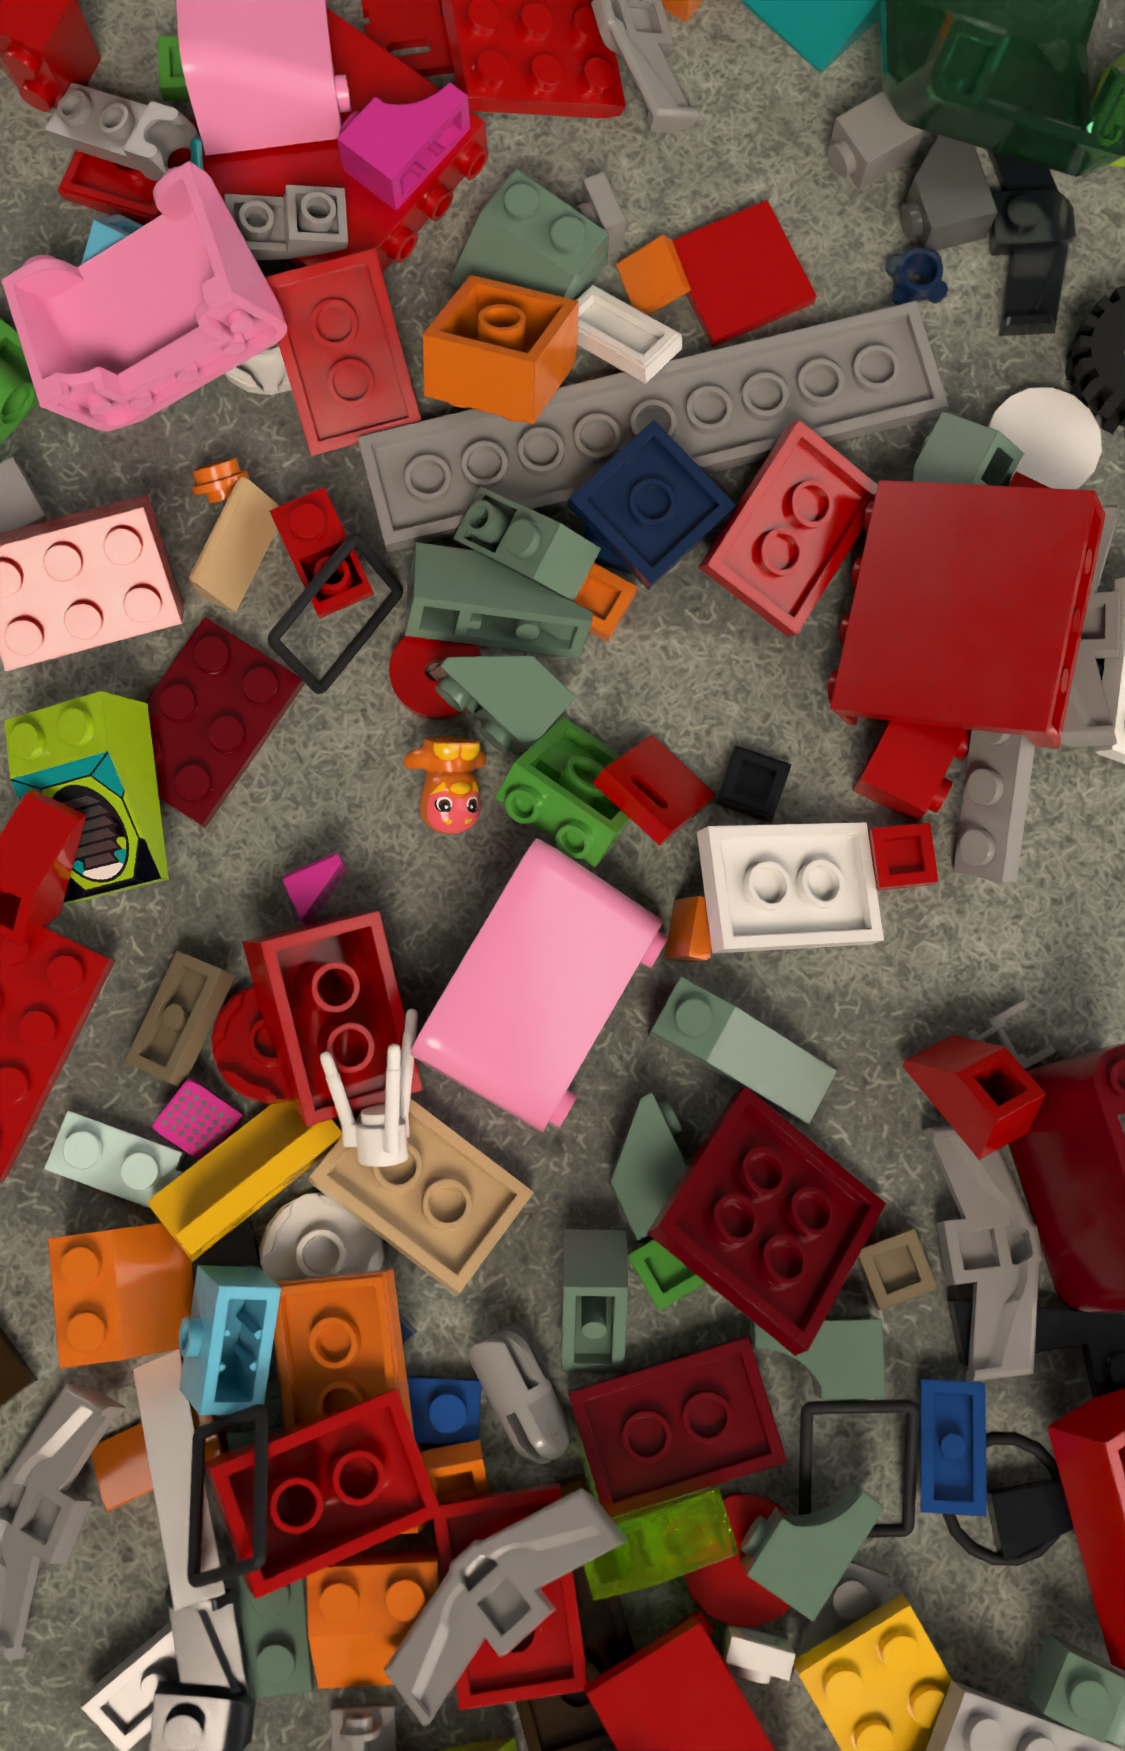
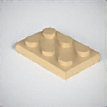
[309,1098,534,1296]

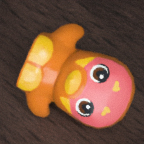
[403,736,487,834]

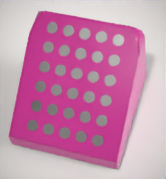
[282,853,348,924]
[151,1078,245,1160]

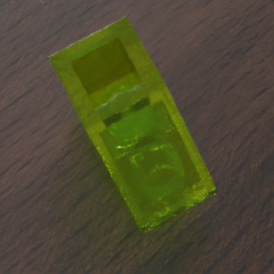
[584,1487,738,1600]

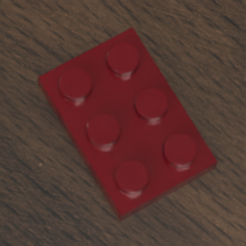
[145,617,305,828]
[568,1335,787,1518]

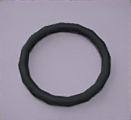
[942,1432,1060,1566]

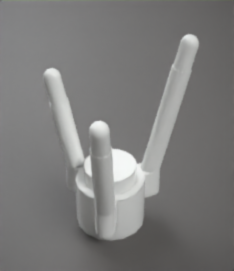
[320,1009,418,1167]

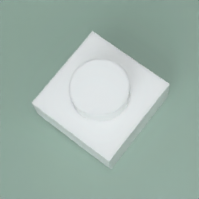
[721,1624,796,1684]

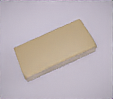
[189,476,279,612]

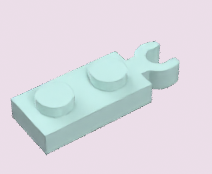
[44,1111,185,1208]

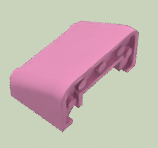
[176,0,351,156]
[1,161,287,432]
[411,838,669,1133]

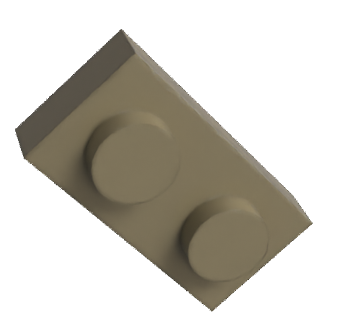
[124,950,235,1087]

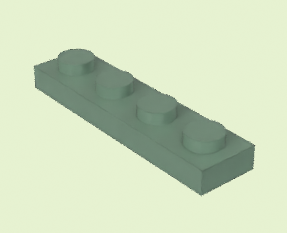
[227,1425,314,1699]

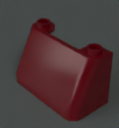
[1008,1043,1125,1314]

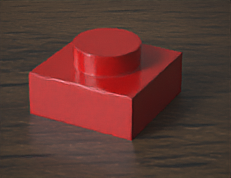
[868,822,939,891]

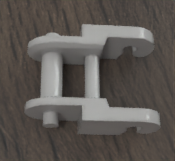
[967,999,1056,1069]

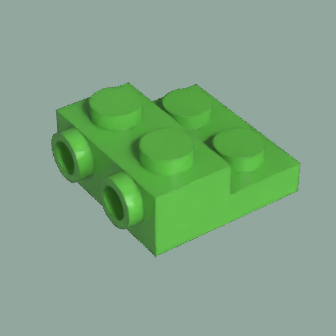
[495,716,632,867]

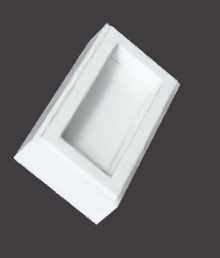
[576,284,682,384]

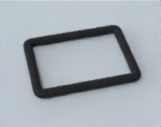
[268,533,403,694]
[798,1399,919,1538]
[187,1404,269,1588]

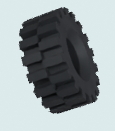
[1065,285,1125,434]

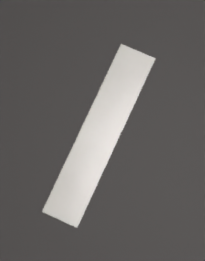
[133,1349,225,1611]

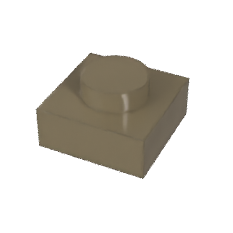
[857,1228,938,1311]

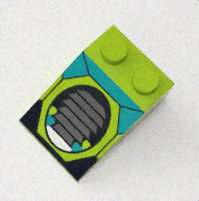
[4,691,169,903]

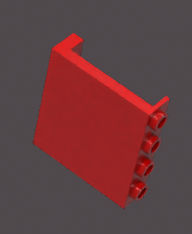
[190,7,488,274]
[827,480,1106,749]

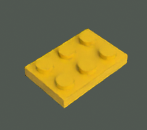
[793,1594,952,1751]

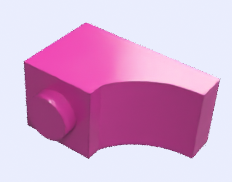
[337,82,470,211]

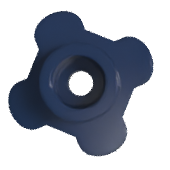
[885,248,948,305]

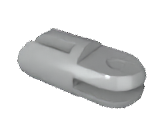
[468,1322,570,1465]

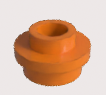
[191,457,249,503]

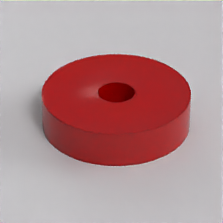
[389,636,481,720]

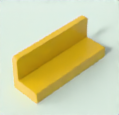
[148,1101,342,1262]

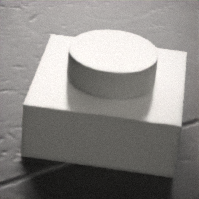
[576,172,626,253]

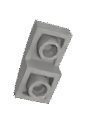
[224,185,348,260]

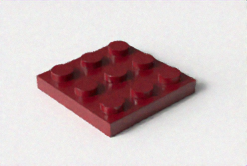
[647,1086,886,1356]

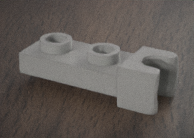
[44,83,201,181]

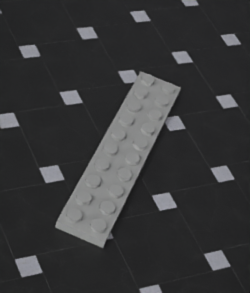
[357,301,949,553]

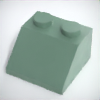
[449,168,609,300]

